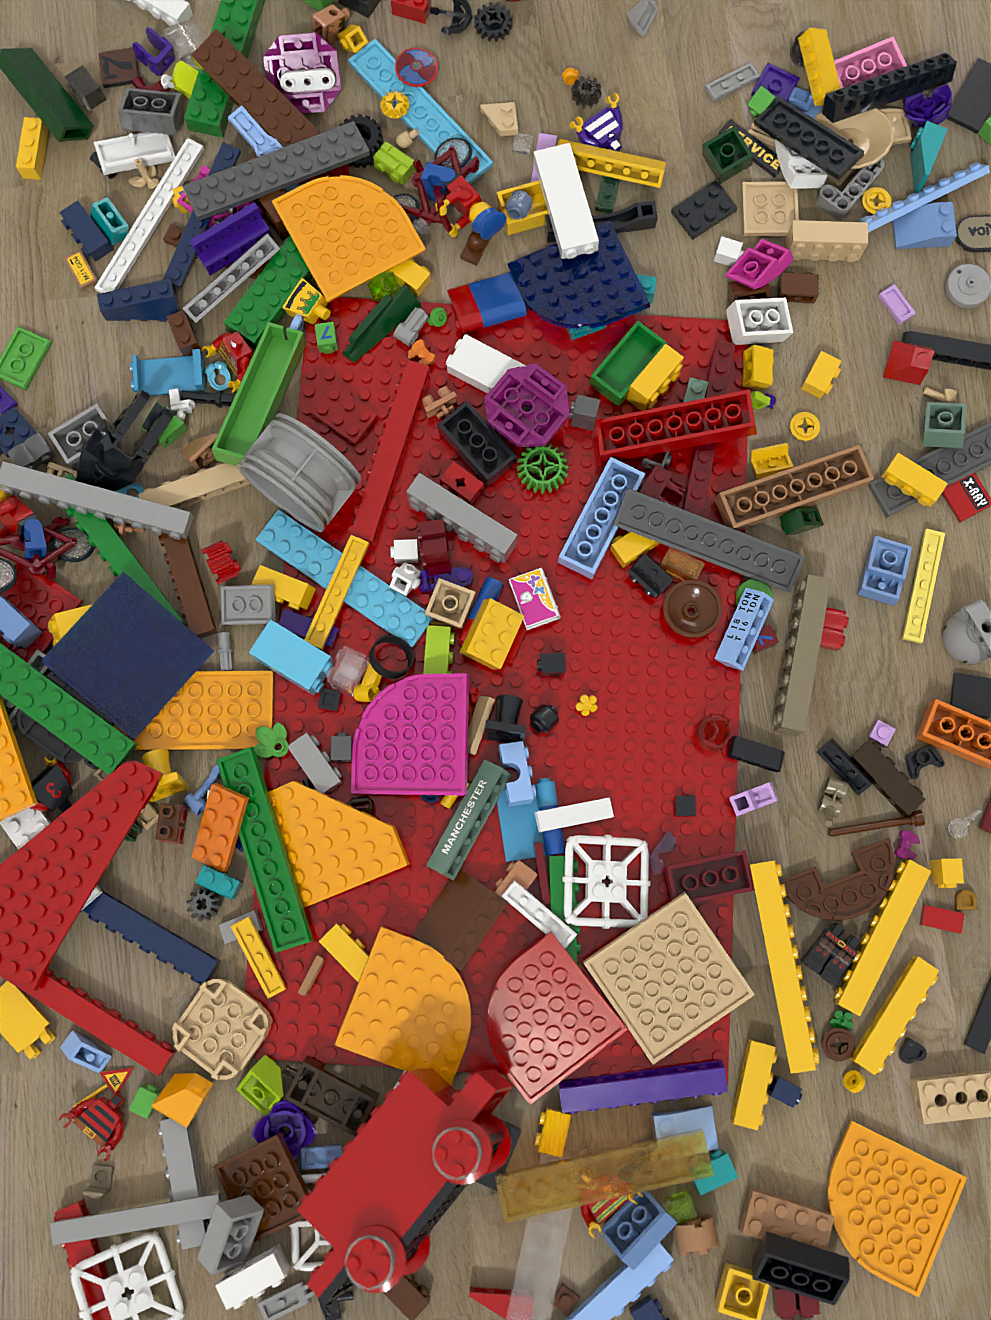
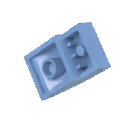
[857,536,912,606]

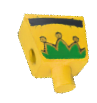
[282,278,330,324]

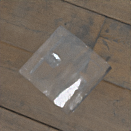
[162,20,207,61]

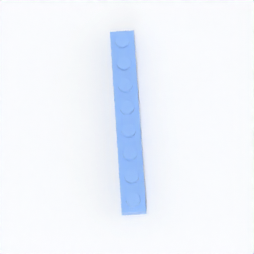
[860,163,990,232]

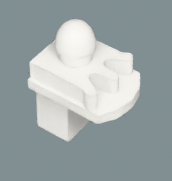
[169,388,195,421]

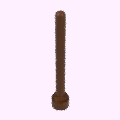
[828,810,925,837]

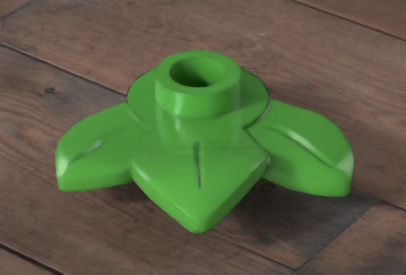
[254,722,289,758]

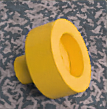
[843,1070,865,1093]

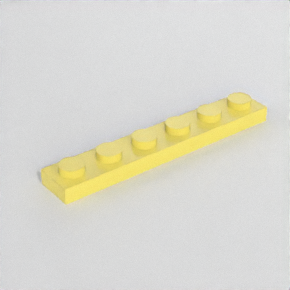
[902,529,945,644]

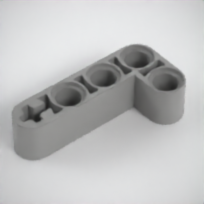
[816,159,885,220]

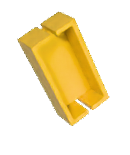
[497,180,549,236]

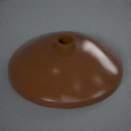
[663,580,722,638]

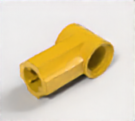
[353,663,382,702]

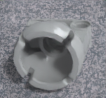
[942,599,991,665]

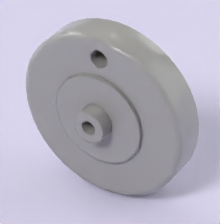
[945,264,991,308]

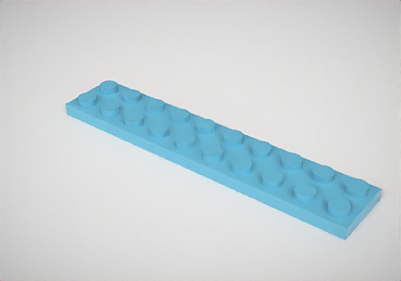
[348,39,493,184]
[255,510,434,649]

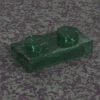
[595,176,620,213]

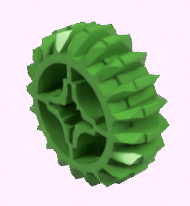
[517,443,568,494]

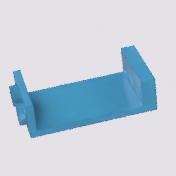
[130,349,206,396]

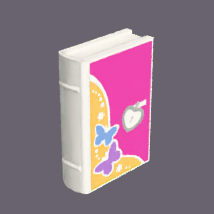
[509,568,561,630]

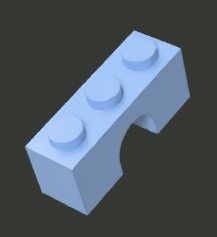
[498,741,536,807]

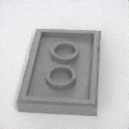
[221,585,276,625]

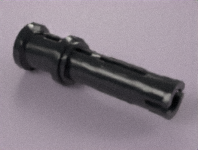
[180,390,237,408]

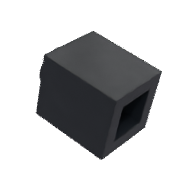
[537,653,566,677]

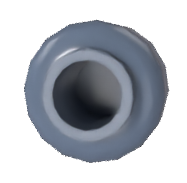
[506,190,533,220]

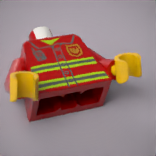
[201,332,253,392]
[579,1168,643,1239]

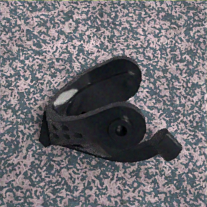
[430,0,473,35]

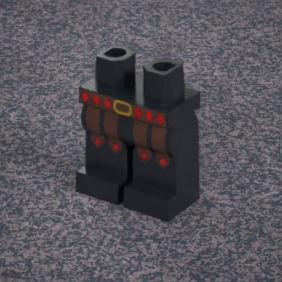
[800,923,861,987]

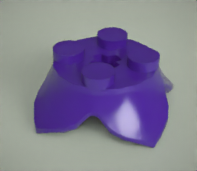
[904,84,952,128]
[252,1100,316,1160]

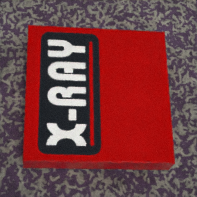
[941,473,991,523]

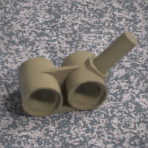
[817,776,849,827]

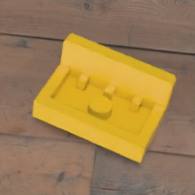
[750,443,794,479]

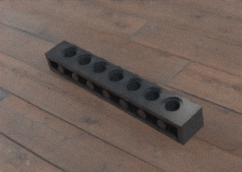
[822,53,957,123]

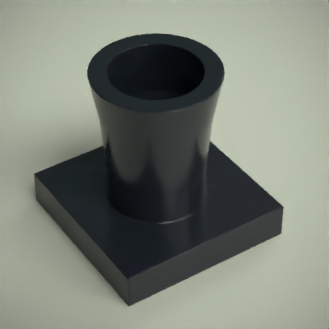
[484,695,526,743]

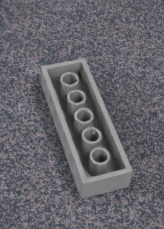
[406,473,517,563]

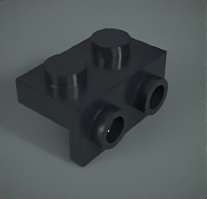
[628,553,674,598]

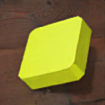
[170,61,199,99]

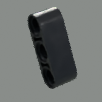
[727,736,785,772]

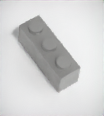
[287,733,343,794]

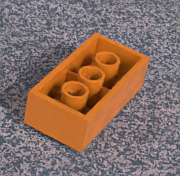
[915,699,991,769]

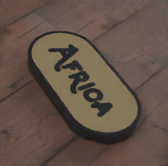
[955,215,991,252]

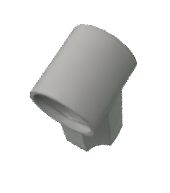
[394,307,429,347]

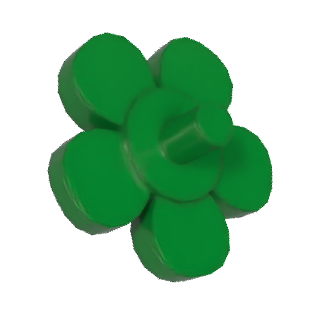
[830,1010,854,1030]

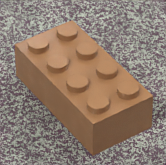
[738,1186,835,1250]

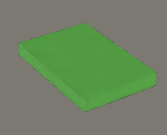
[0,326,52,391]

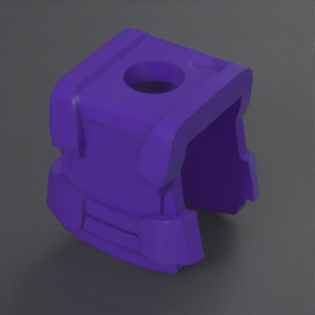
[132,27,175,76]

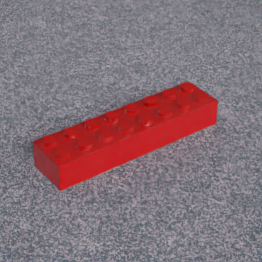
[596,389,757,464]

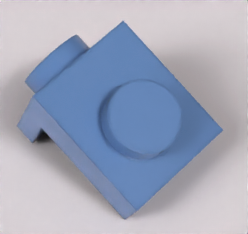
[788,87,814,112]

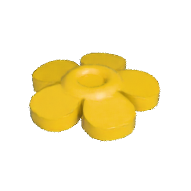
[575,694,597,716]

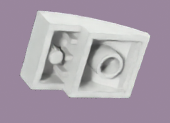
[775,139,827,189]

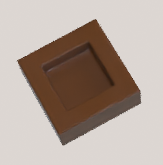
[550,1283,580,1316]

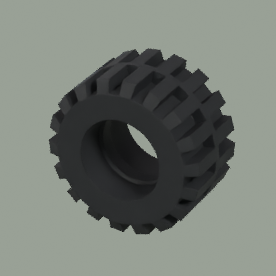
[339,114,384,168]

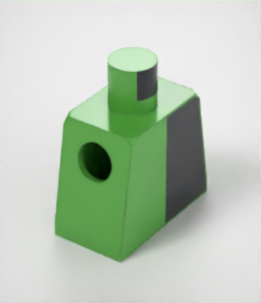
[141,401,188,448]

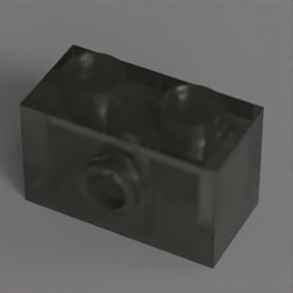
[64,65,107,111]

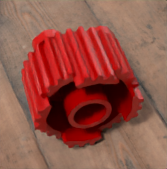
[201,540,241,585]

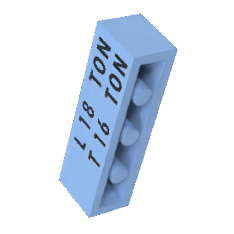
[714,588,774,671]

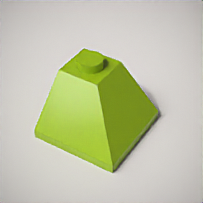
[236,1054,283,1116]

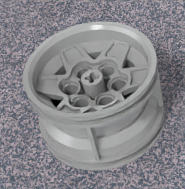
[237,413,362,532]

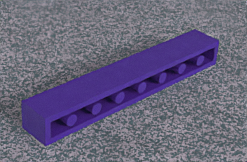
[559,1060,728,1114]

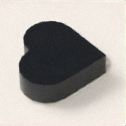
[898,1037,927,1064]

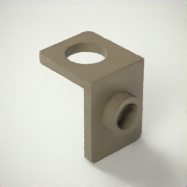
[82,1164,113,1198]

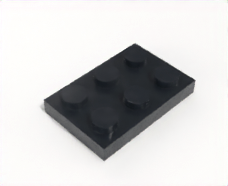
[671,180,737,240]

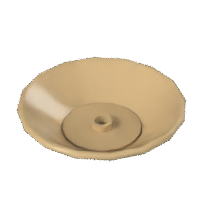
[815,108,894,169]

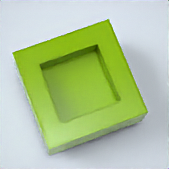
[751,391,771,410]

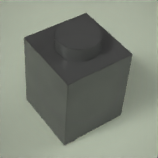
[331,733,353,762]

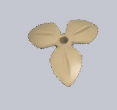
[128,159,160,189]
[923,387,957,403]

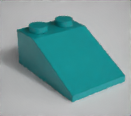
[910,121,948,193]

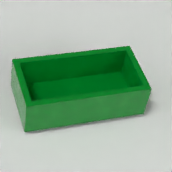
[589,321,667,407]

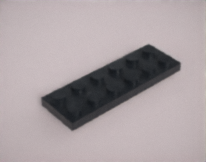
[754,97,864,180]

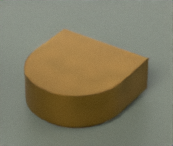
[955,890,977,910]

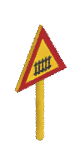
[73,1067,134,1107]

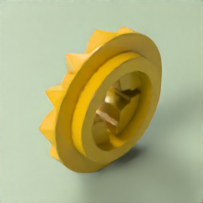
[380,90,409,119]
[861,187,891,215]
[789,412,820,442]

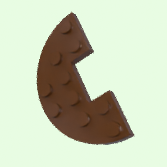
[780,838,895,921]

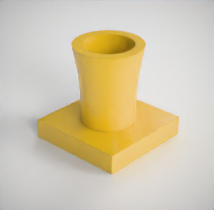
[141,749,189,802]

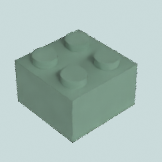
[923,402,967,448]

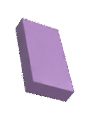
[878,284,916,325]

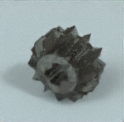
[571,76,602,109]

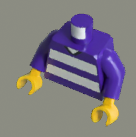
[570,93,623,152]

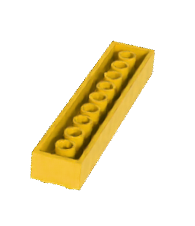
[750,860,820,1073]

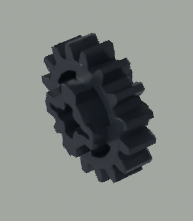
[474,2,513,42]

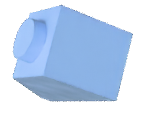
[60,1030,112,1073]

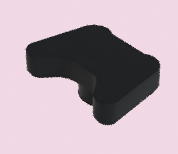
[904,745,945,779]

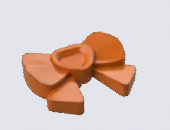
[408,339,436,366]

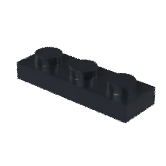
[817,738,874,796]

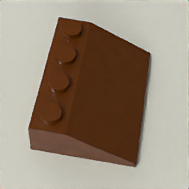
[412,869,508,971]

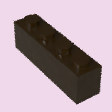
[850,741,926,817]

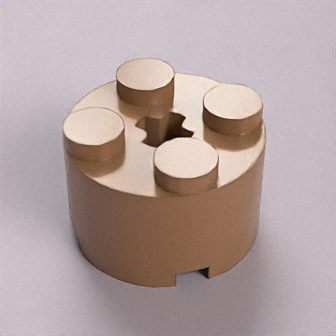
[673,1213,719,1256]

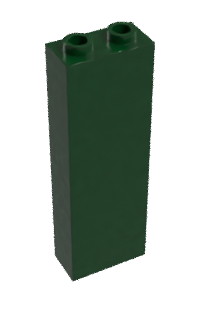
[0,48,94,142]

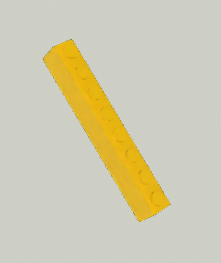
[833,859,932,1016]

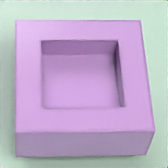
[868,720,896,747]

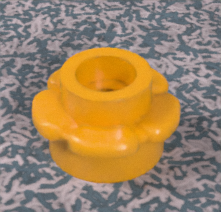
[562,67,579,85]

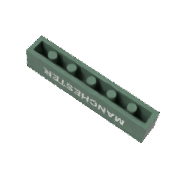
[426,760,511,881]

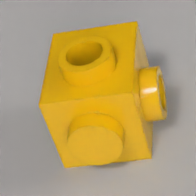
[337,25,368,53]

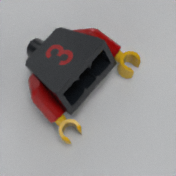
[30,754,73,813]

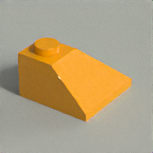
[151,1073,214,1128]

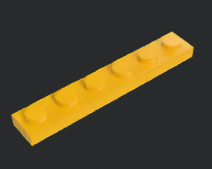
[304,535,370,650]

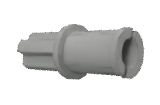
[217,632,233,671]

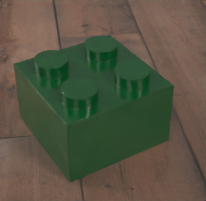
[702,126,753,184]

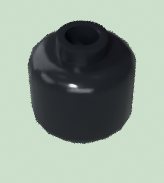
[530,704,559,734]

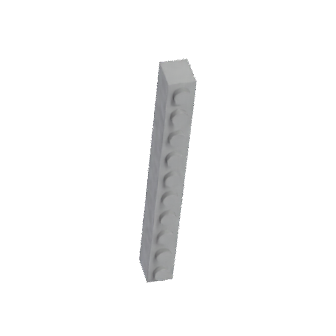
[0,461,194,540]

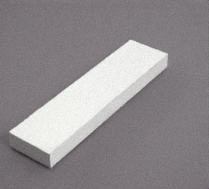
[535,797,614,832]
[502,880,577,949]

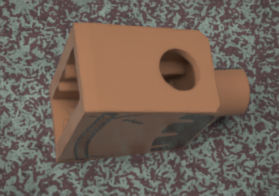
[312,5,350,45]

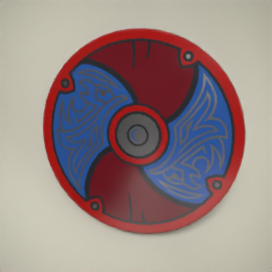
[395,48,438,87]

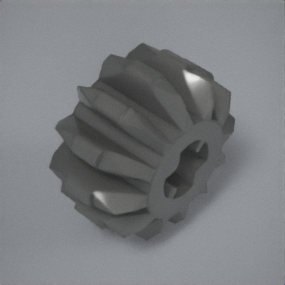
[186,888,221,922]

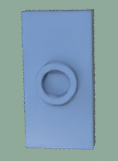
[301,1144,343,1170]

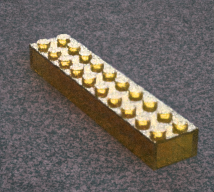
[495,1128,714,1223]

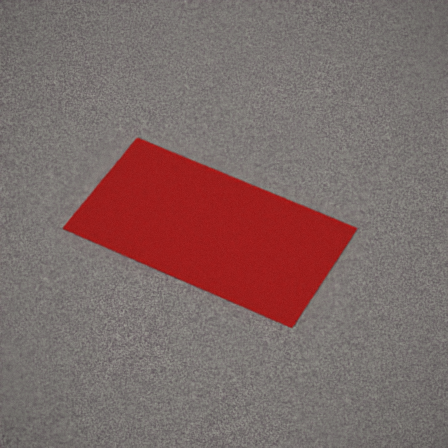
[245,296,750,1086]

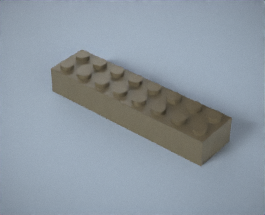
[772,574,831,737]

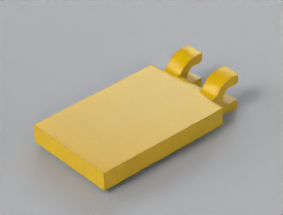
[0,981,57,1059]

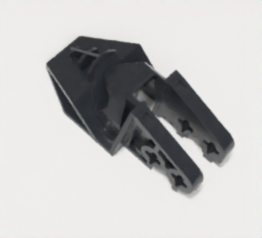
[76,390,174,491]

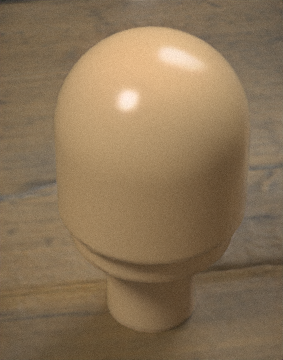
[396,128,419,149]

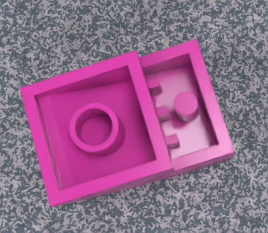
[725,239,794,289]

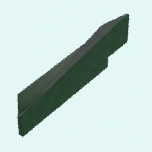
[342,285,421,363]

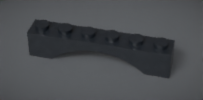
[544,201,658,243]

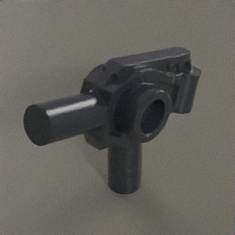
[317,1291,354,1320]

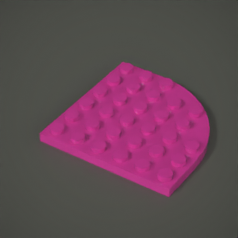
[351,673,469,796]

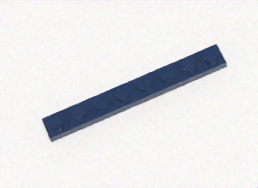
[163,142,241,288]

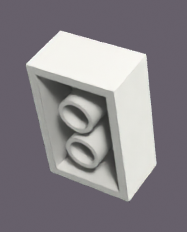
[726,298,793,345]
[215,1243,291,1310]

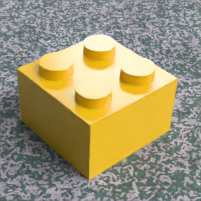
[714,1262,770,1320]

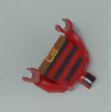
[58,1093,125,1161]

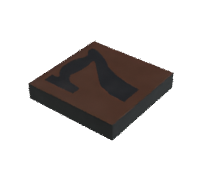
[98,47,139,88]

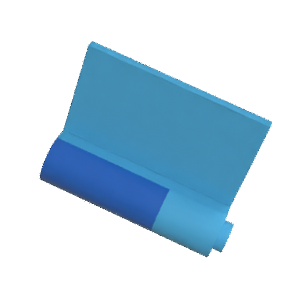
[497,778,565,862]

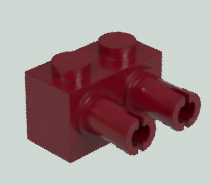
[640,464,687,506]

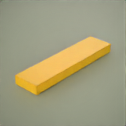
[230,916,287,999]

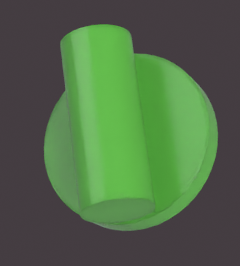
[427,307,447,327]

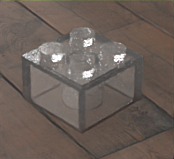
[326,646,370,697]

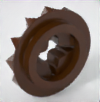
[822,1027,855,1061]

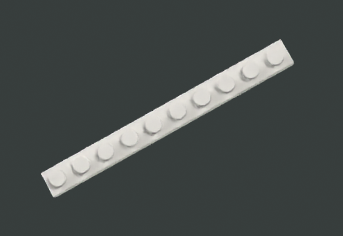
[94,138,204,293]

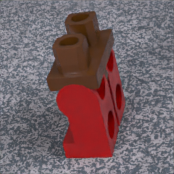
[155,803,188,845]

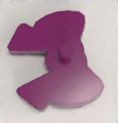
[894,830,920,860]

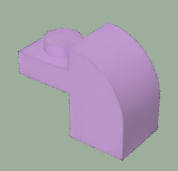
[729,782,779,816]

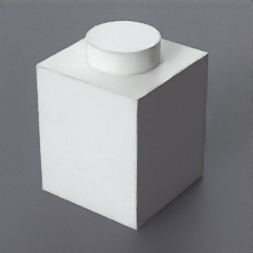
[714,237,744,267]
[390,539,419,564]

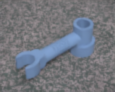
[183,765,221,816]

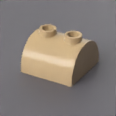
[425,578,476,629]

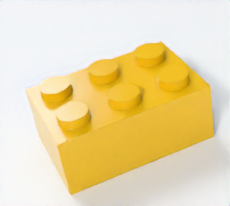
[627,344,684,411]
[459,598,524,670]

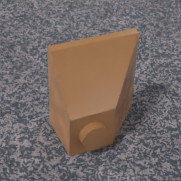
[180,433,218,471]

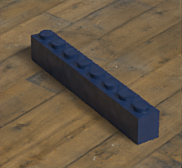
[80,890,221,984]

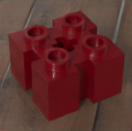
[417,519,452,576]

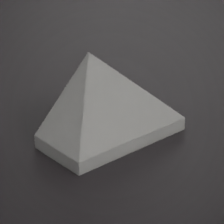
[627,0,659,37]

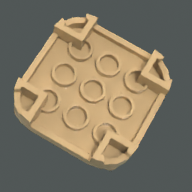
[172,978,273,1080]

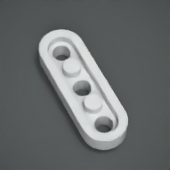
[280,68,335,92]

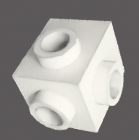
[389,562,421,596]

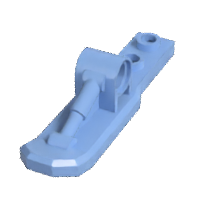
[228,105,303,192]

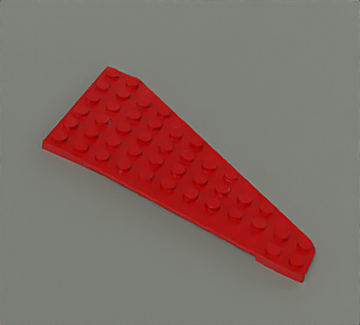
[0,761,164,991]

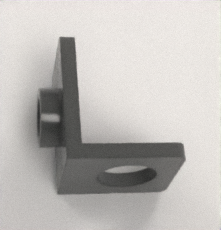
[641,451,672,470]

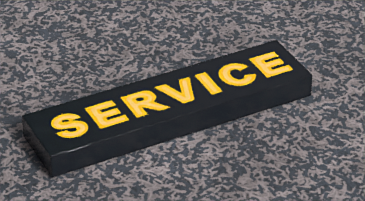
[718,119,781,178]

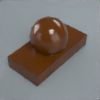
[460,231,491,266]

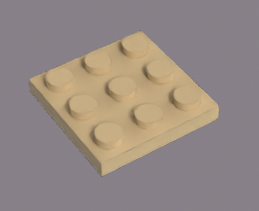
[741,182,799,236]

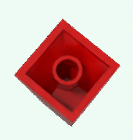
[883,340,934,385]

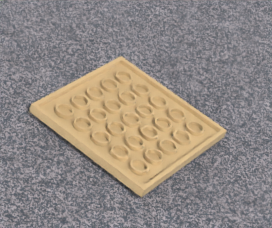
[583,892,755,1064]

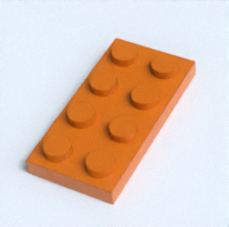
[191,783,249,873]

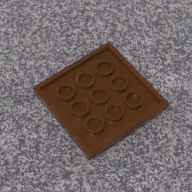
[213,1132,309,1242]

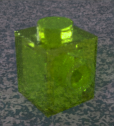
[367,272,400,301]
[667,1191,698,1223]

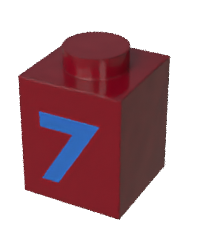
[752,625,779,655]

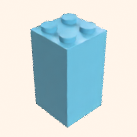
[248,619,335,696]

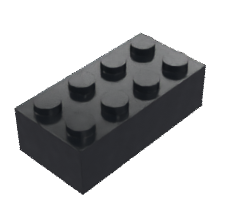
[438,401,517,487]
[752,1231,850,1306]

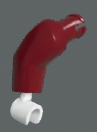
[132,74,174,92]

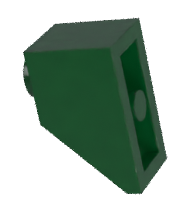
[779,508,824,535]

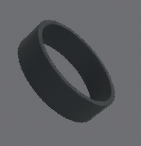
[369,635,414,679]

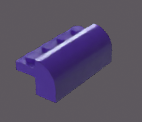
[190,202,273,276]

